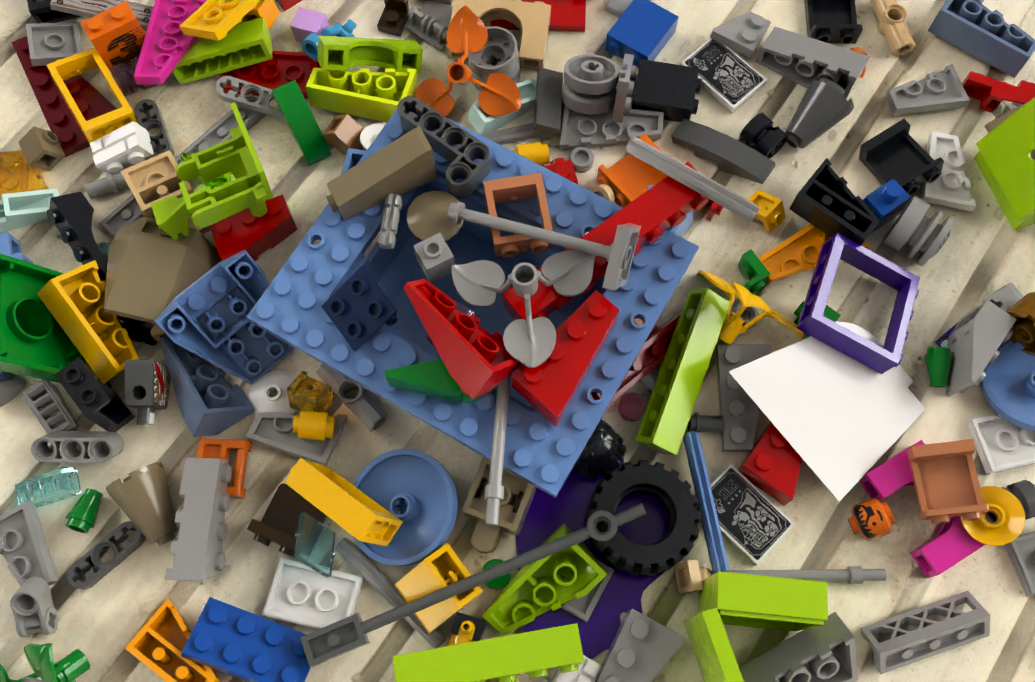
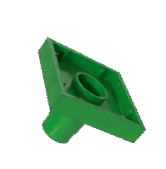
[0,254,86,383]

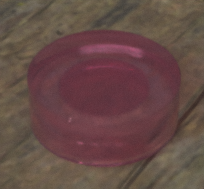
[618,393,646,422]

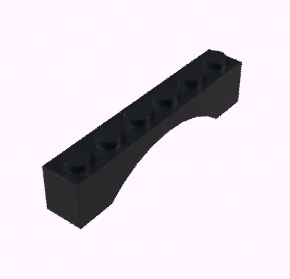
[47,191,148,329]

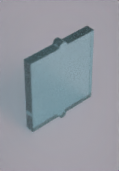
[294,512,336,578]

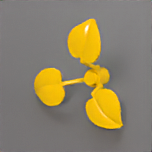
[696,270,804,345]

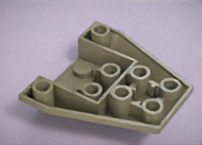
[104,216,221,324]

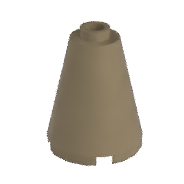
[106,462,178,546]

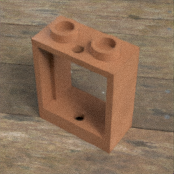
[483,173,553,258]

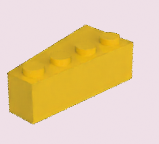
[37,260,139,385]

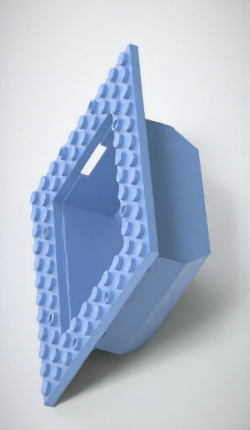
[246,109,699,498]

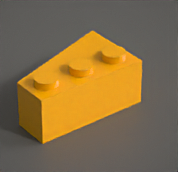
[125,598,222,682]

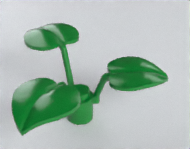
[0,643,90,682]

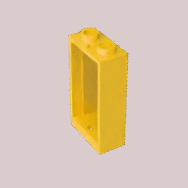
[47,47,137,146]
[284,458,403,547]

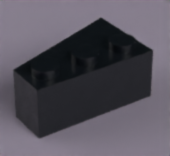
[789,158,880,245]

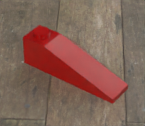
[403,279,522,399]

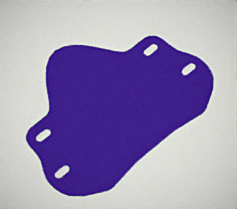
[516,458,670,659]

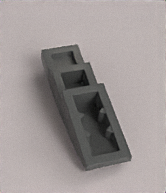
[671,118,776,184]

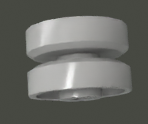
[562,54,619,114]

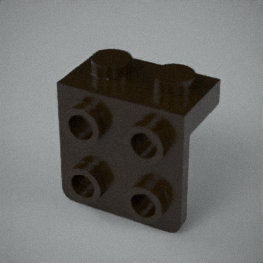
[247,483,327,558]

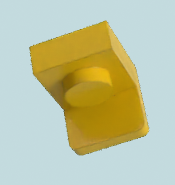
[748,190,786,233]

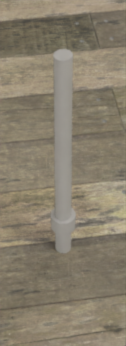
[484,374,511,526]
[710,566,887,584]

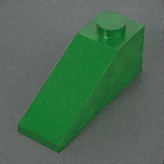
[384,359,486,403]

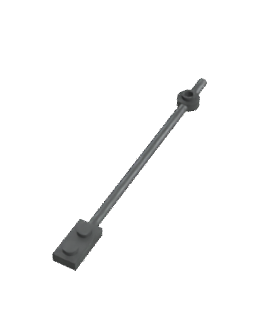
[300,503,646,667]

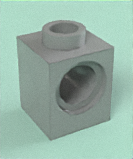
[413,233,455,283]

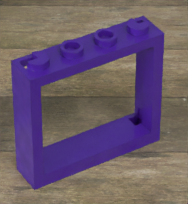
[796,232,920,374]

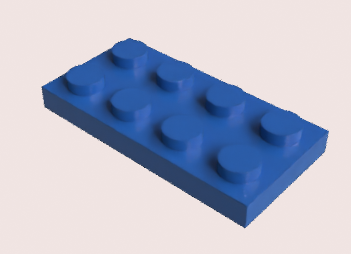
[181,597,311,682]

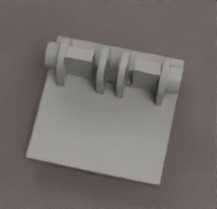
[404,1,453,51]

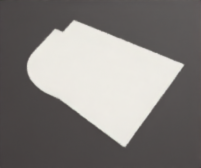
[729,322,926,502]

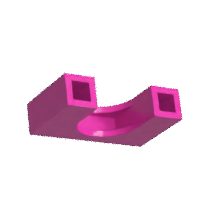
[859,440,985,578]

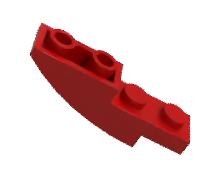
[962,71,1035,115]

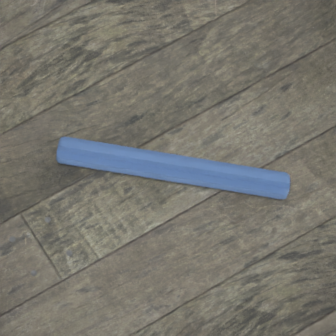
[683,432,729,574]

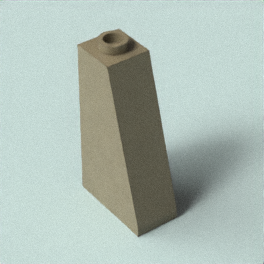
[326,126,437,221]

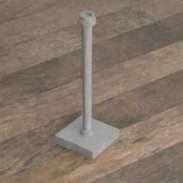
[448,201,641,290]

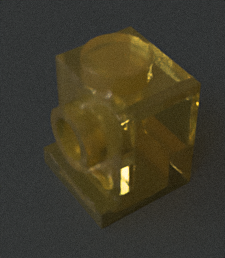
[287,371,334,412]

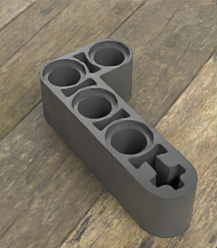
[397,96,491,199]

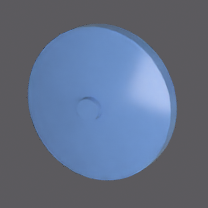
[980,339,1035,432]
[353,449,458,566]

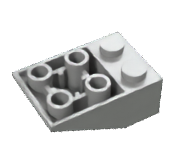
[946,300,1017,397]

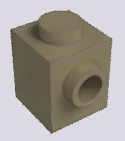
[18,126,65,171]

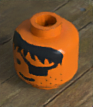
[848,498,895,541]

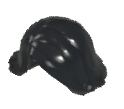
[572,419,626,480]

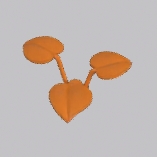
[414,6,521,117]

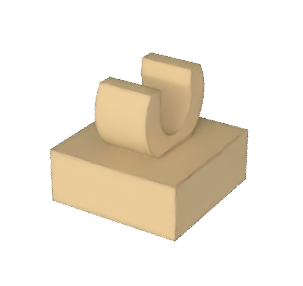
[674,560,711,595]

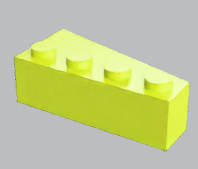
[306,68,418,122]

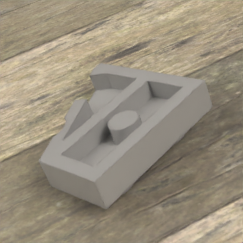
[709,11,771,58]

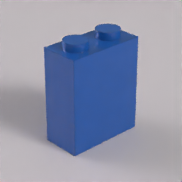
[605,0,679,68]

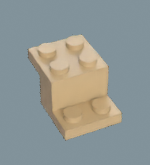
[120,150,211,234]

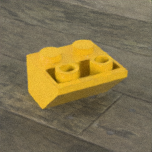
[395,543,483,634]

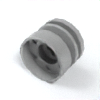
[467,26,521,91]
[882,196,955,266]

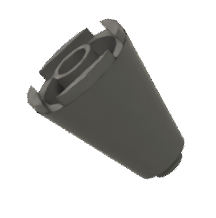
[785,78,854,149]

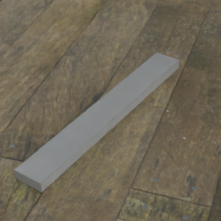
[99,93,267,238]

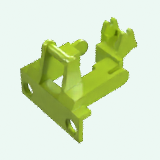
[151,102,274,240]

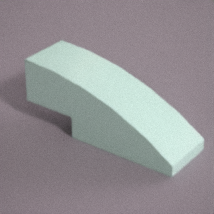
[467,78,537,134]
[0,188,59,232]

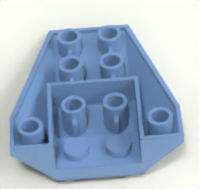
[155,250,294,384]

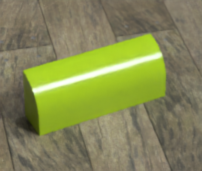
[173,17,273,85]

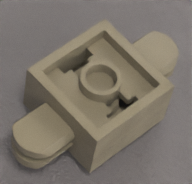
[462,457,537,554]

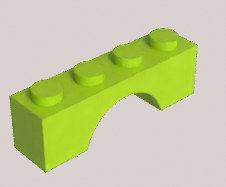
[317,36,423,74]

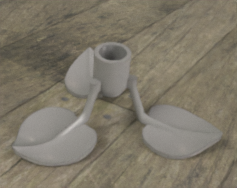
[451,250,596,368]

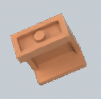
[907,439,989,524]

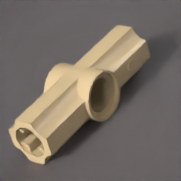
[870,0,916,57]

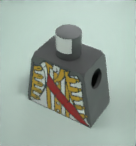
[125,360,171,425]

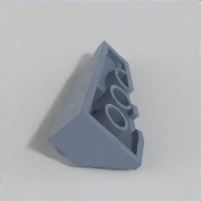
[160,336,254,437]

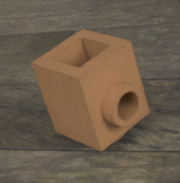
[322,114,363,155]

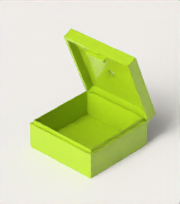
[974,97,1035,230]
[683,571,828,682]

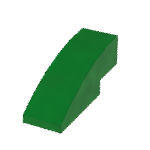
[272,80,332,166]

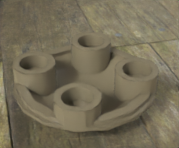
[406,190,464,241]

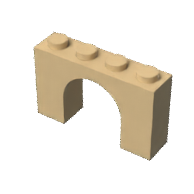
[446,0,551,70]

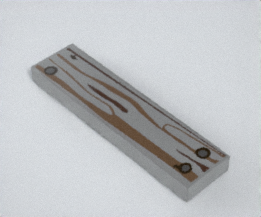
[50,0,153,31]

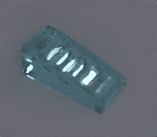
[15,466,81,508]

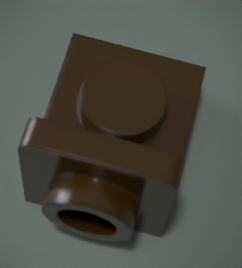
[377,0,409,37]

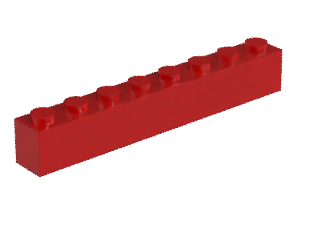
[502,162,709,320]

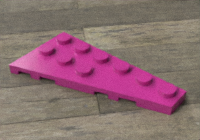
[134,0,207,85]

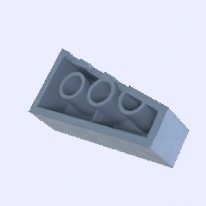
[928,0,1035,78]

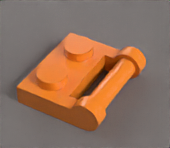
[197,438,252,499]

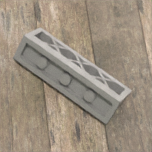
[861,591,990,674]

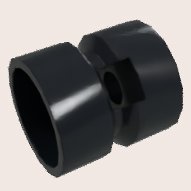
[740,112,789,159]

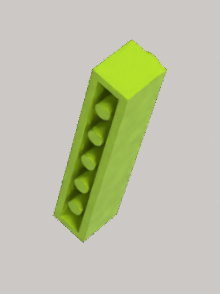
[635,288,730,456]
[392,623,584,682]

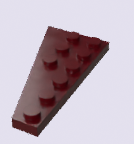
[12,36,117,157]

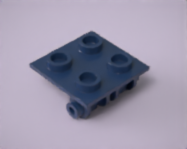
[321,266,398,351]

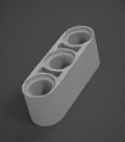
[31,431,124,463]

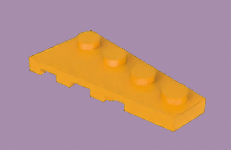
[759,224,870,284]

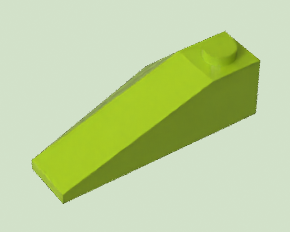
[482,523,607,635]

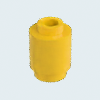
[513,142,550,166]
[293,410,335,441]

